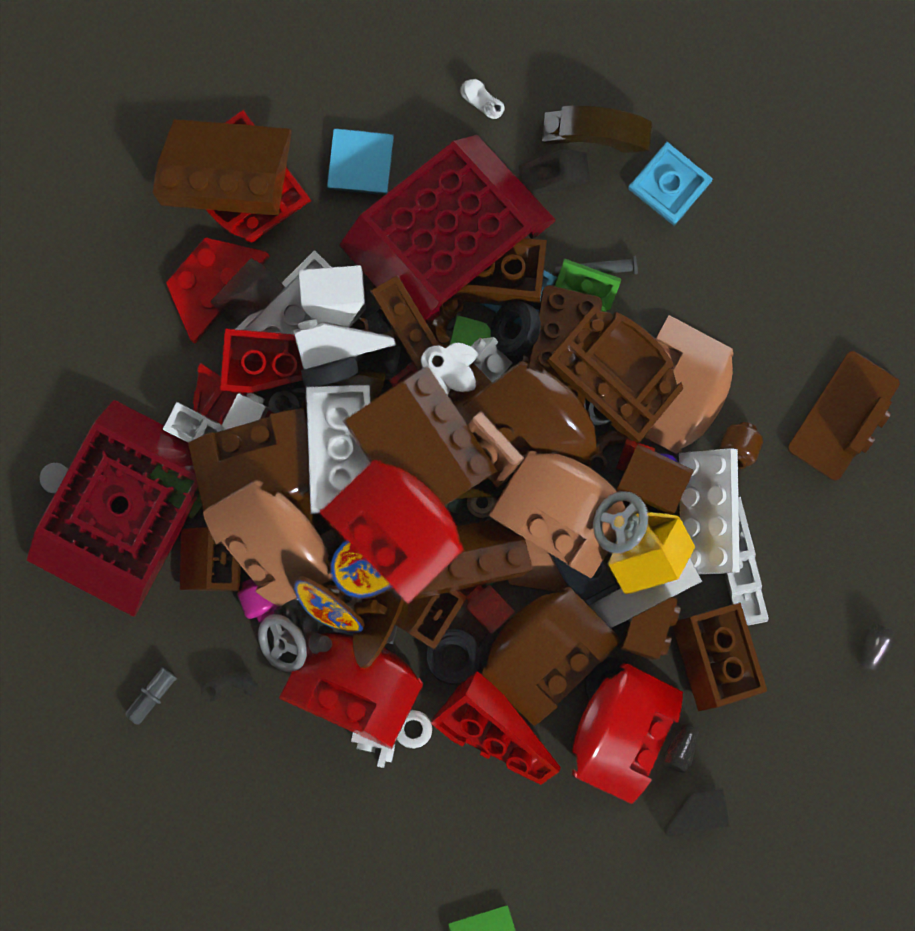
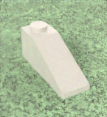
[293,319,395,369]

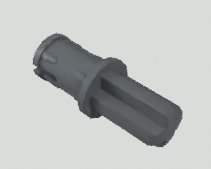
[125,667,177,725]

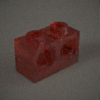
[465,585,515,634]

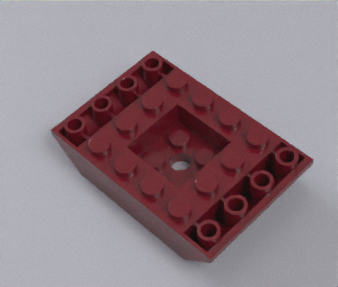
[26,400,200,617]

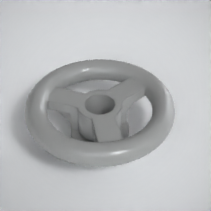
[258,615,307,672]

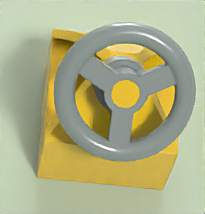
[593,491,695,595]

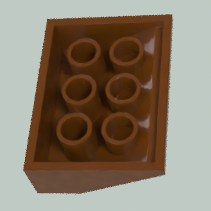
[152,119,292,216]
[343,366,497,506]

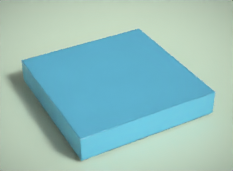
[327,129,394,195]
[628,142,713,226]

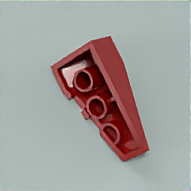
[220,329,304,393]
[430,671,561,785]

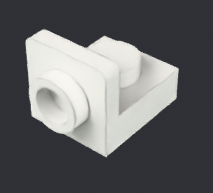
[471,337,512,382]
[351,732,395,768]

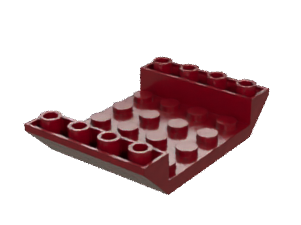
[339,135,556,325]

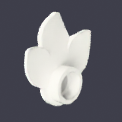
[421,343,478,395]

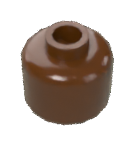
[719,422,763,469]

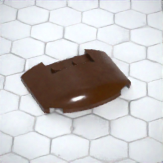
[547,306,684,443]
[463,361,599,469]
[188,408,310,510]
[482,587,621,726]

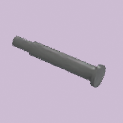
[555,256,638,276]

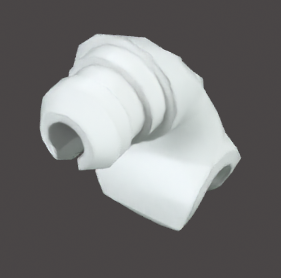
[460,79,505,119]

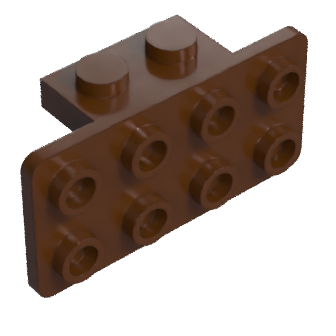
[519,285,602,406]
[788,351,900,481]

